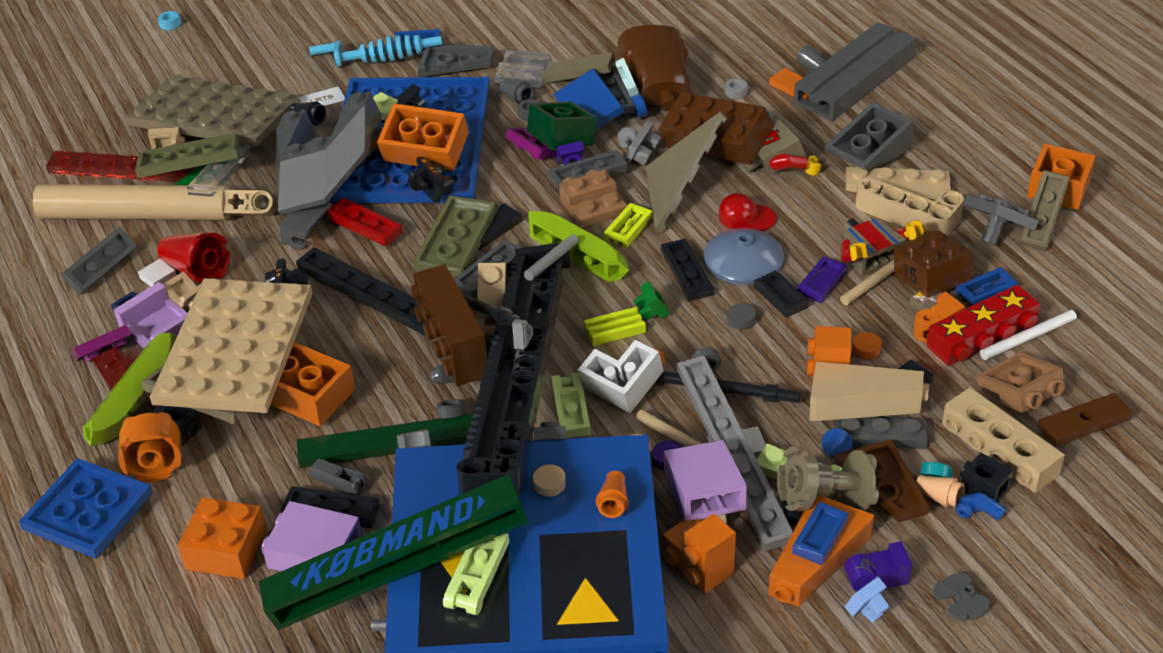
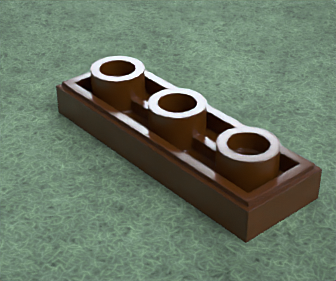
[1037,393,1133,447]

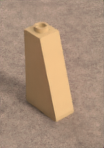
[809,361,929,421]

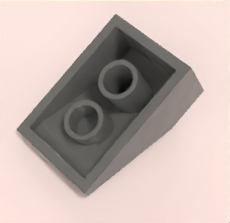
[825,102,914,170]

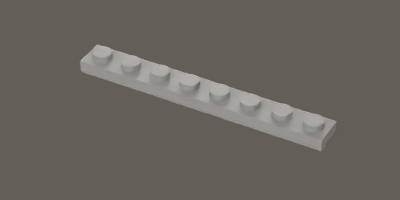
[677,355,793,552]

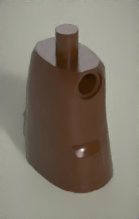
[617,25,690,111]

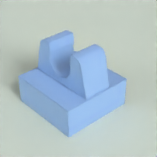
[844,577,889,622]

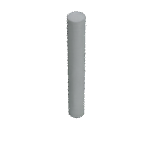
[524,234,578,281]

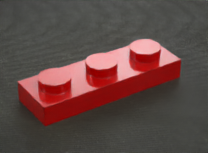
[326,198,403,247]

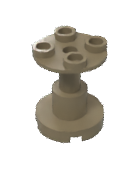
[777,447,879,511]

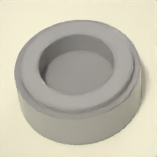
[724,78,748,99]

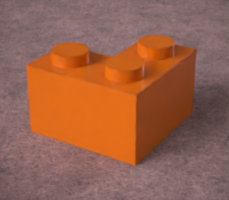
[806,326,851,384]
[662,513,736,594]

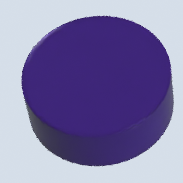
[652,441,681,470]

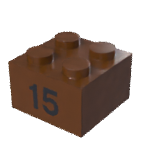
[894,230,972,298]

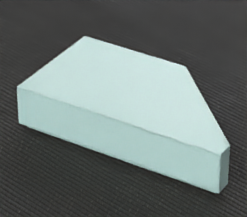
[615,58,639,97]

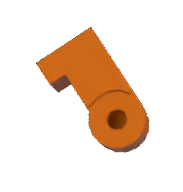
[913,291,965,343]

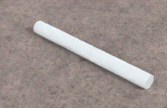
[980,310,1077,360]

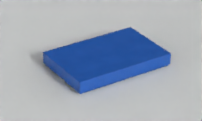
[553,69,624,131]

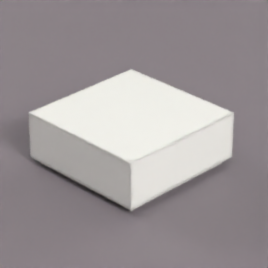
[138,259,177,287]

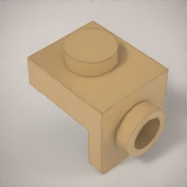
[148,127,186,149]
[163,271,201,311]

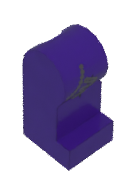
[843,541,912,592]

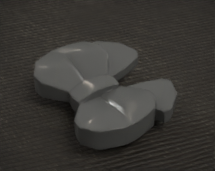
[933,573,989,621]

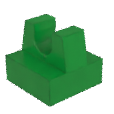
[634,281,671,321]

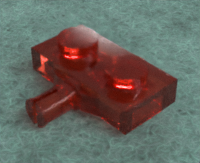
[92,346,139,390]

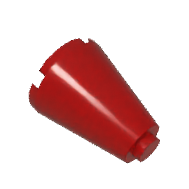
[157,232,231,284]

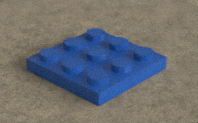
[19,458,153,559]

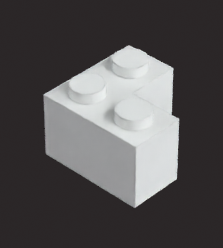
[578,340,664,413]

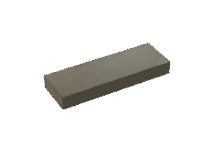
[543,52,615,83]
[1020,170,1070,251]

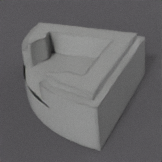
[512,319,533,350]

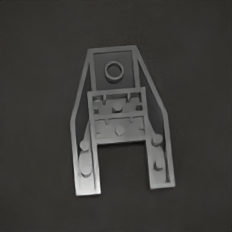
[275,92,382,215]

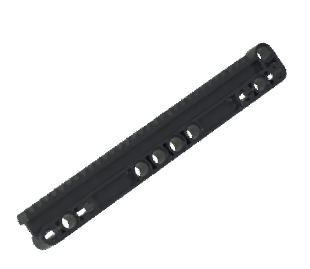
[457,255,563,495]

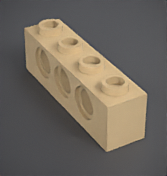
[942,387,1065,493]

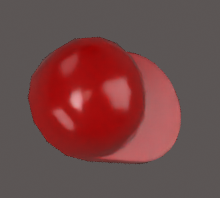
[719,193,776,231]

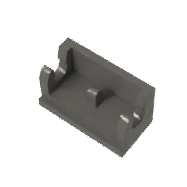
[279,202,331,249]

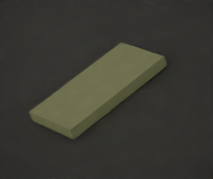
[135,133,239,178]
[412,195,498,277]

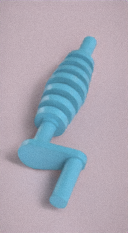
[309,35,443,67]

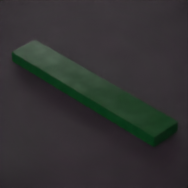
[297,413,473,468]

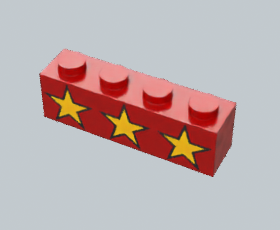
[926,285,1040,366]

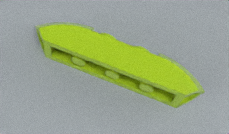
[528,211,629,282]
[83,333,176,446]

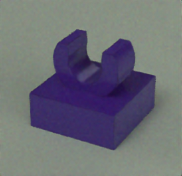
[555,141,584,165]

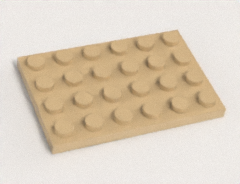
[150,279,313,413]

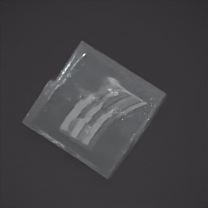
[494,50,552,88]

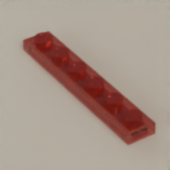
[46,151,196,182]

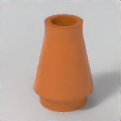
[595,471,628,518]

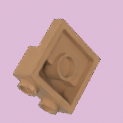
[559,169,627,228]
[977,352,1065,413]

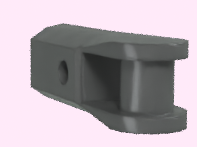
[310,458,367,495]

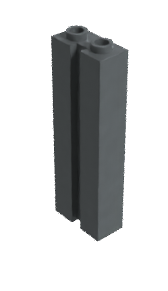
[794,22,917,121]

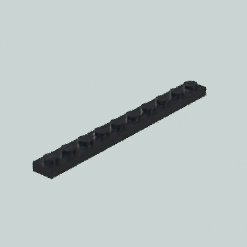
[296,247,493,358]

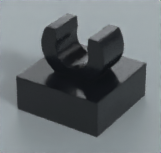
[397,83,426,107]

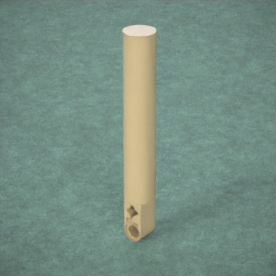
[33,184,278,220]

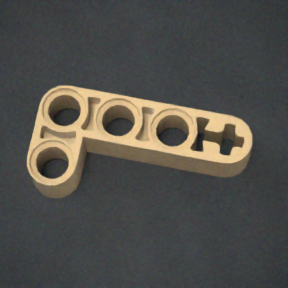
[855,178,964,236]

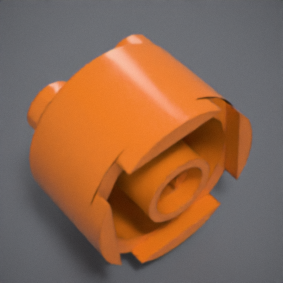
[118,412,181,483]

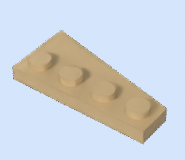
[846,166,951,201]

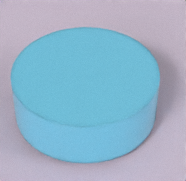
[158,11,181,30]

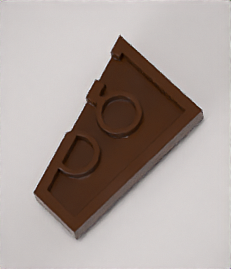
[834,439,929,522]

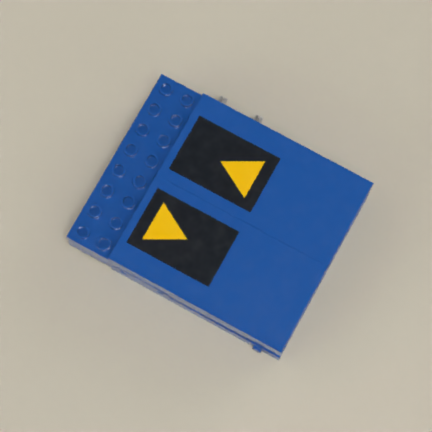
[371,434,668,653]

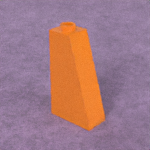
[768,496,874,607]

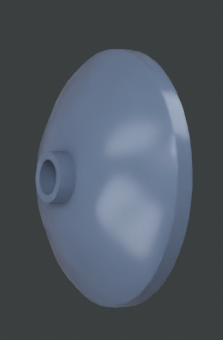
[704,228,784,285]

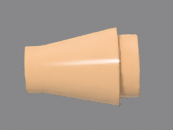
[916,475,965,508]

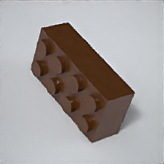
[658,92,774,165]
[411,264,487,386]

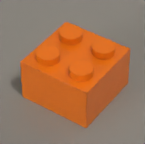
[1027,143,1096,210]
[177,497,267,579]

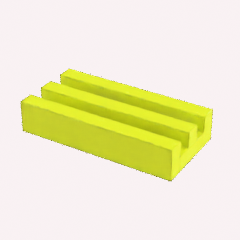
[604,203,653,248]
[584,307,646,346]

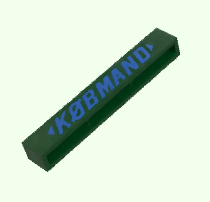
[259,474,529,630]

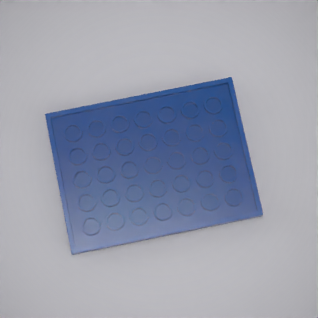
[328,77,490,204]

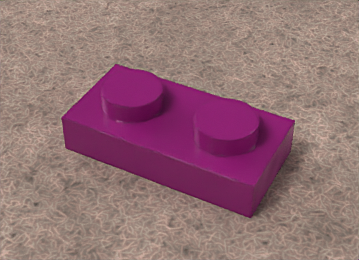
[506,127,556,160]
[71,325,131,362]

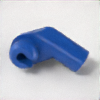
[956,492,1006,521]

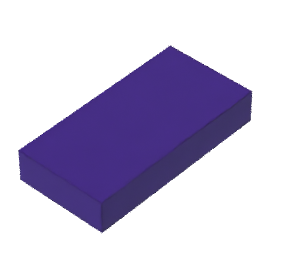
[798,256,847,303]

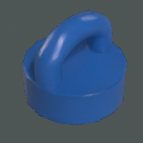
[821,428,852,458]

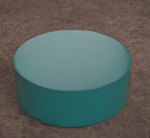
[920,462,953,478]

